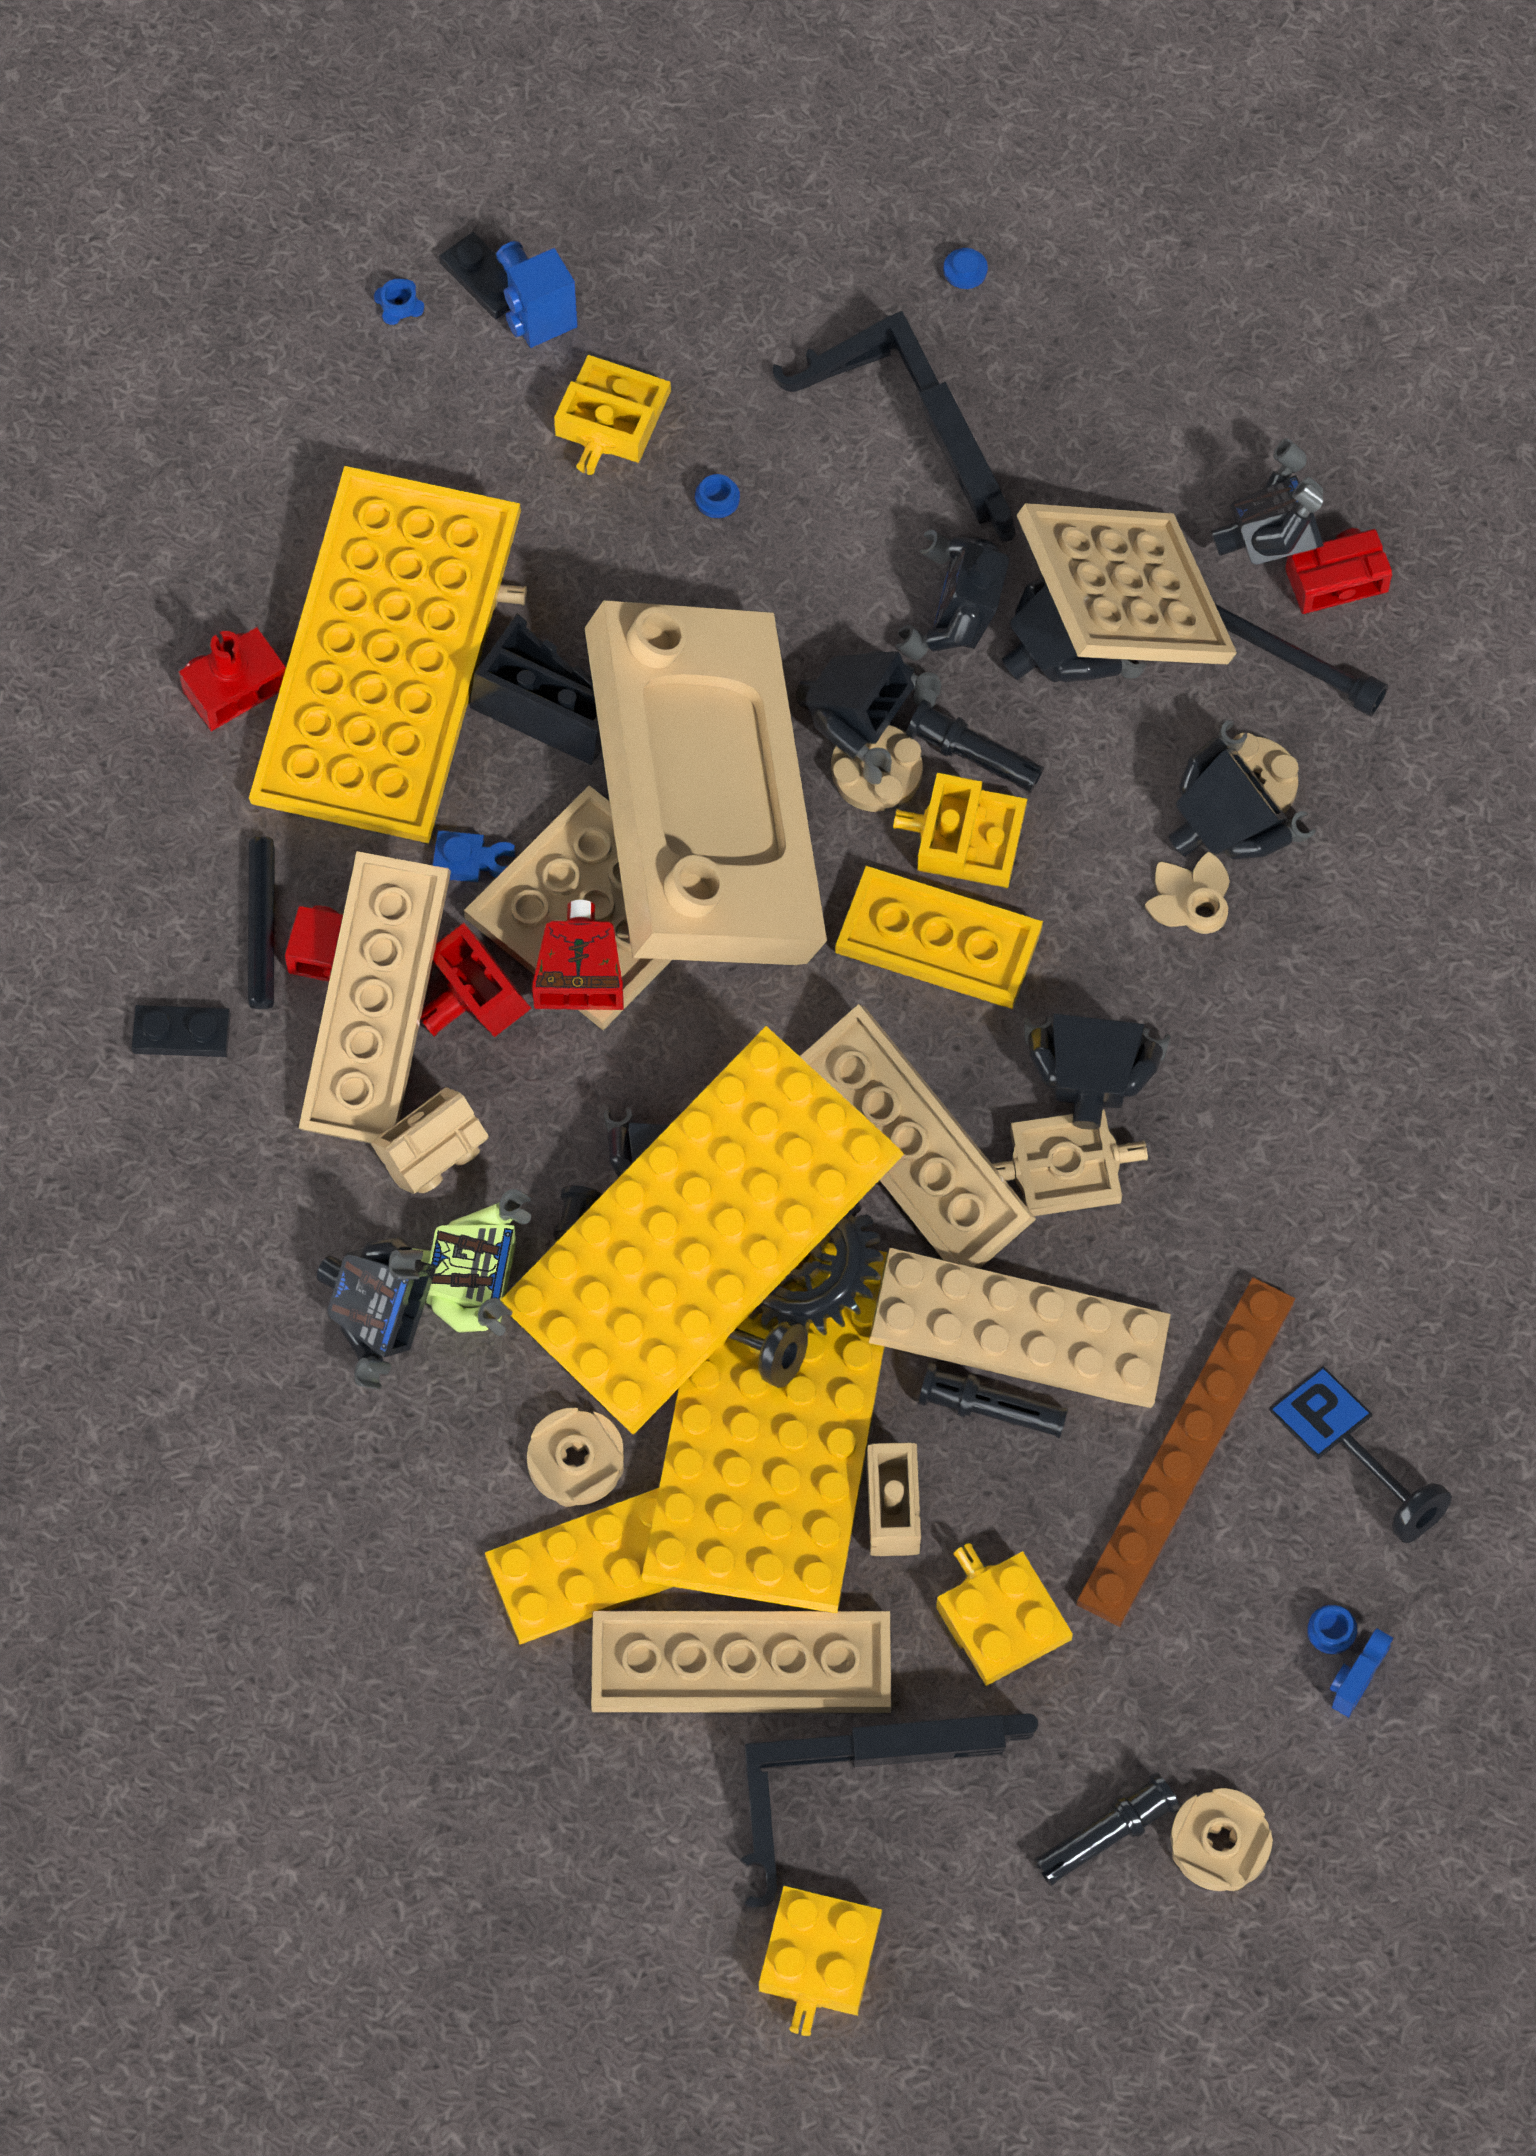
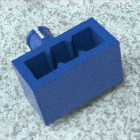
[496,241,577,348]

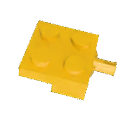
[554,355,671,475]
[893,773,1027,888]
[936,1543,1073,1686]
[759,1886,882,2036]

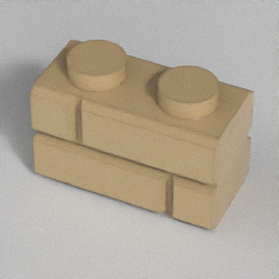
[371,1087,489,1194]
[867,1443,921,1556]

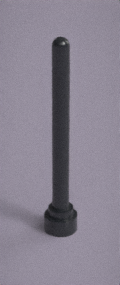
[1215,604,1388,717]

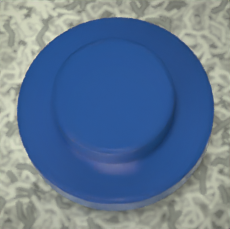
[943,248,988,289]
[695,474,740,518]
[1307,1605,1357,1654]

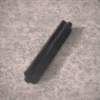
[248,836,275,1010]

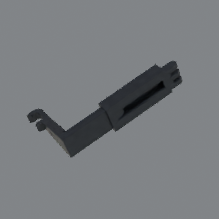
[773,311,1016,542]
[740,1713,1038,1909]

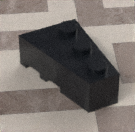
[470,613,602,765]

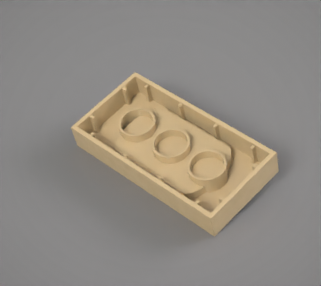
[585,600,827,965]

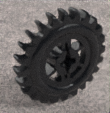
[748,1202,883,1335]

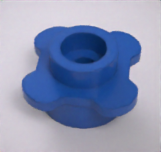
[374,279,424,325]

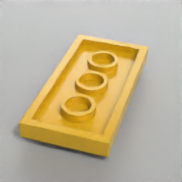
[835,866,1043,1009]
[485,1488,672,1645]

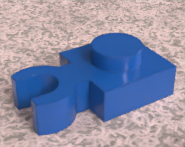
[433,831,516,883]
[1330,1628,1394,1718]

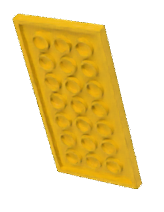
[249,466,521,843]
[501,1026,904,1435]
[642,1243,887,1613]

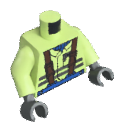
[412,1189,531,1336]

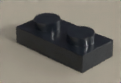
[439,232,510,320]
[132,1005,231,1057]

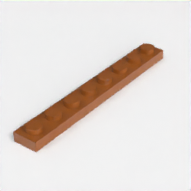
[1076,1277,1296,1627]

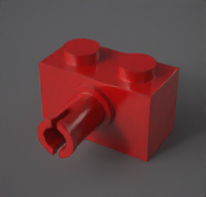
[178,627,286,731]
[420,923,532,1037]

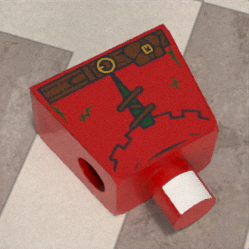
[532,900,624,1010]

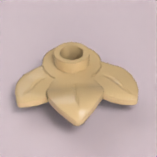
[1145,852,1230,934]

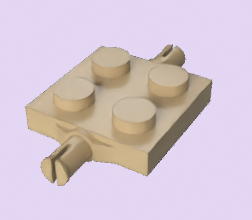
[992,1109,1148,1216]

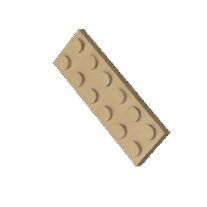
[299,851,451,1144]
[800,1004,1036,1269]
[868,1248,1171,1408]
[591,1611,891,1713]

